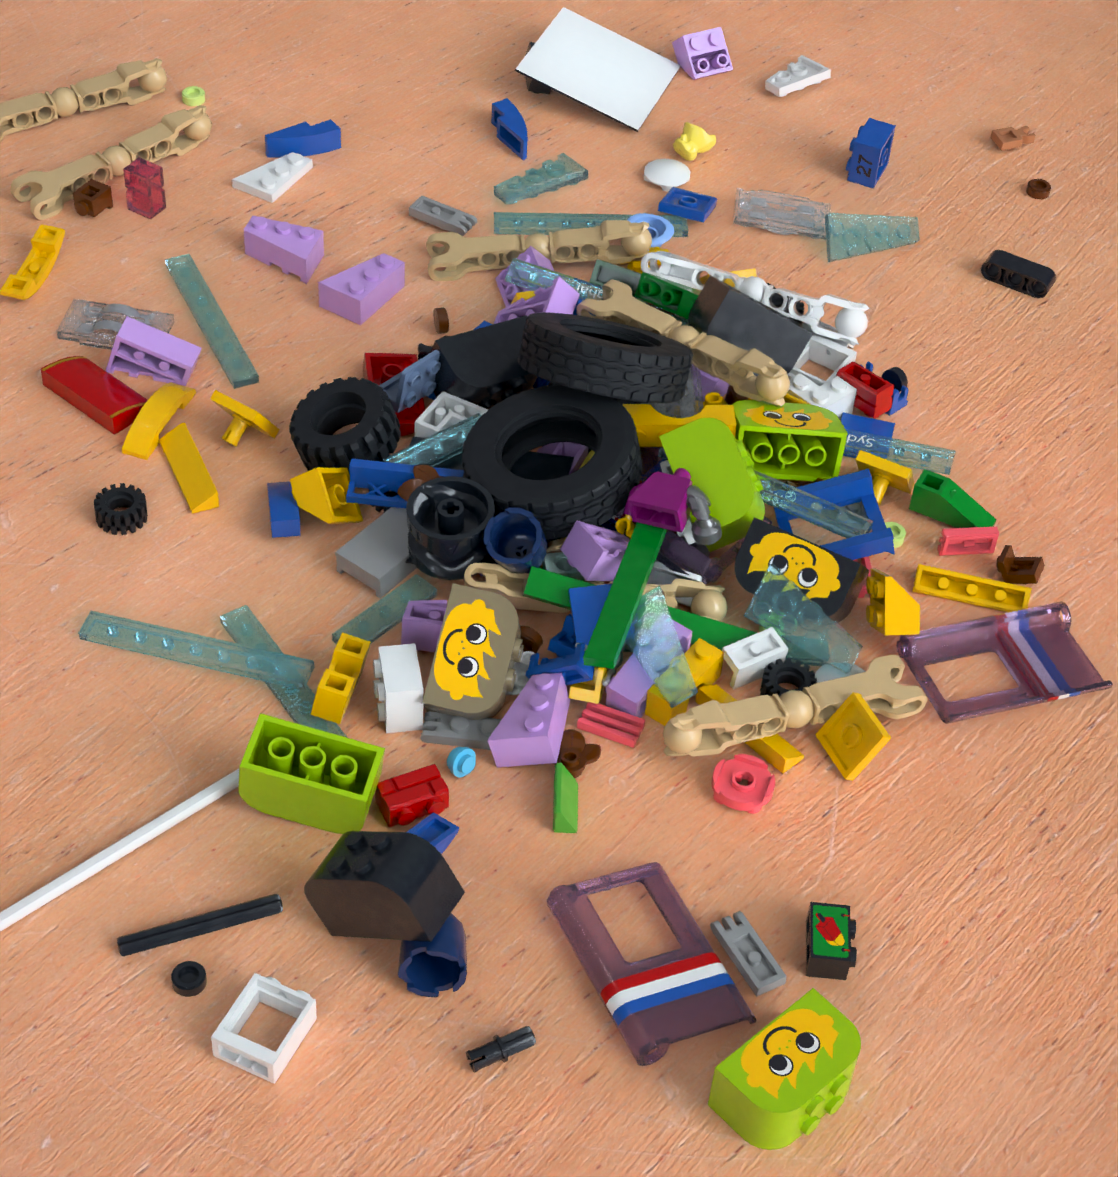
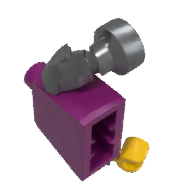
[615,468,722,545]

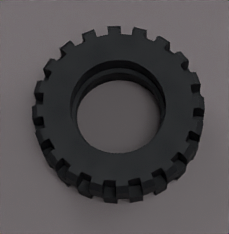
[289,377,401,475]

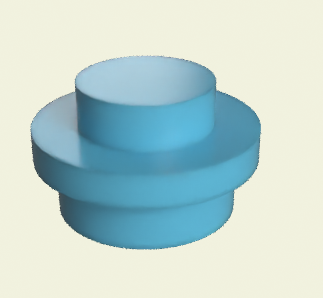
[447,747,476,778]

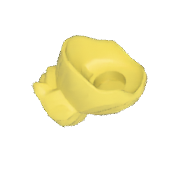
[673,122,716,161]

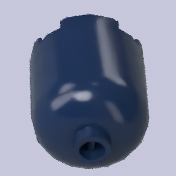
[484,508,547,574]
[398,913,467,997]

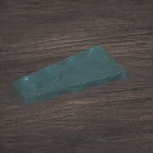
[494,153,588,204]
[825,213,920,262]
[744,563,863,674]
[625,585,698,708]

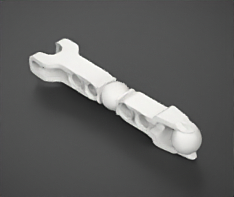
[641,251,870,345]

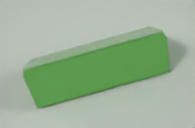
[553,763,578,833]

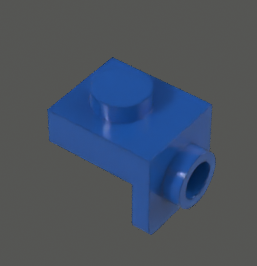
[547,614,576,657]

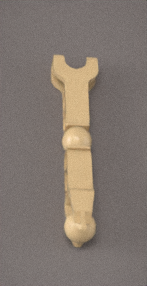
[0,58,167,142]
[10,105,212,220]
[426,220,652,281]
[576,279,790,406]
[464,563,728,622]
[663,655,927,757]

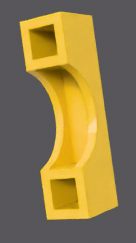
[623,404,737,447]

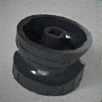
[406,476,495,580]

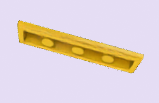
[159,422,219,514]
[912,564,1032,614]
[695,684,804,774]

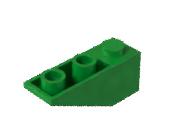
[635,272,701,319]
[909,469,996,528]

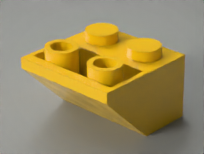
[866,568,920,636]

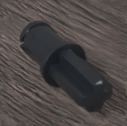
[466,1026,536,1073]

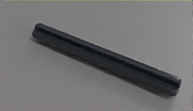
[117,894,283,956]

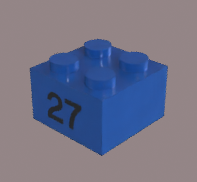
[846,118,896,189]

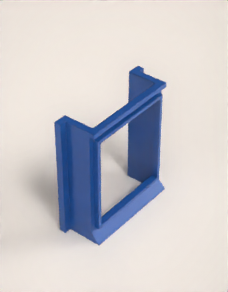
[772,469,895,560]

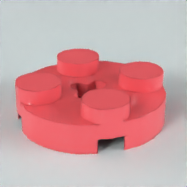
[712,754,775,814]

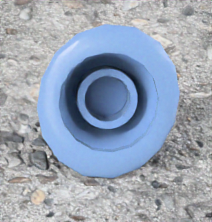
[627,213,674,251]

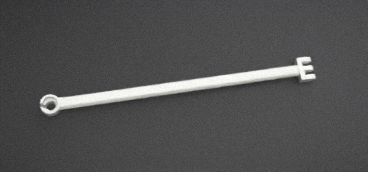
[0,768,239,932]

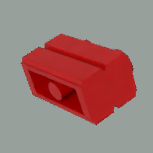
[836,361,894,419]
[375,764,449,827]

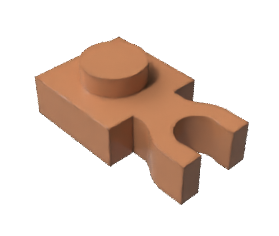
[990,126,1036,151]

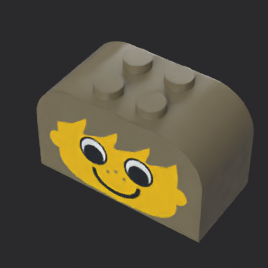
[422,583,524,720]

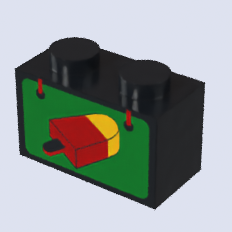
[806,902,857,980]

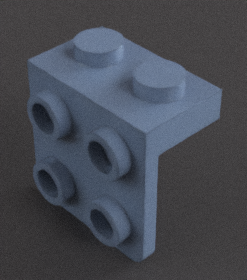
[379,350,441,413]

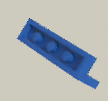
[346,459,464,509]

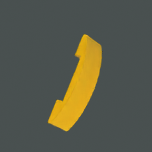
[0,224,65,300]
[122,382,196,460]

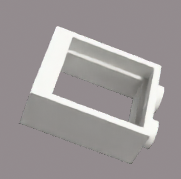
[788,332,857,386]
[211,973,317,1084]

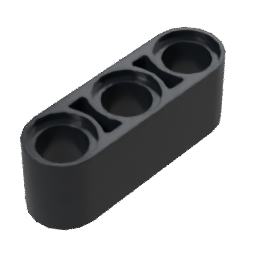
[981,250,1056,298]

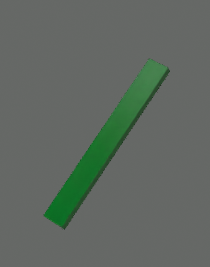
[583,522,667,669]
[523,566,757,651]

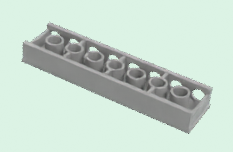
[335,507,417,598]

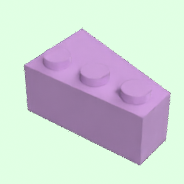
[244,216,324,284]
[318,253,405,325]
[494,277,580,324]
[106,316,202,386]
[560,520,630,581]
[401,600,447,652]
[605,614,692,718]
[487,673,570,768]

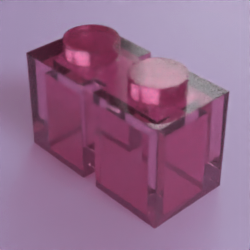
[123,157,166,219]

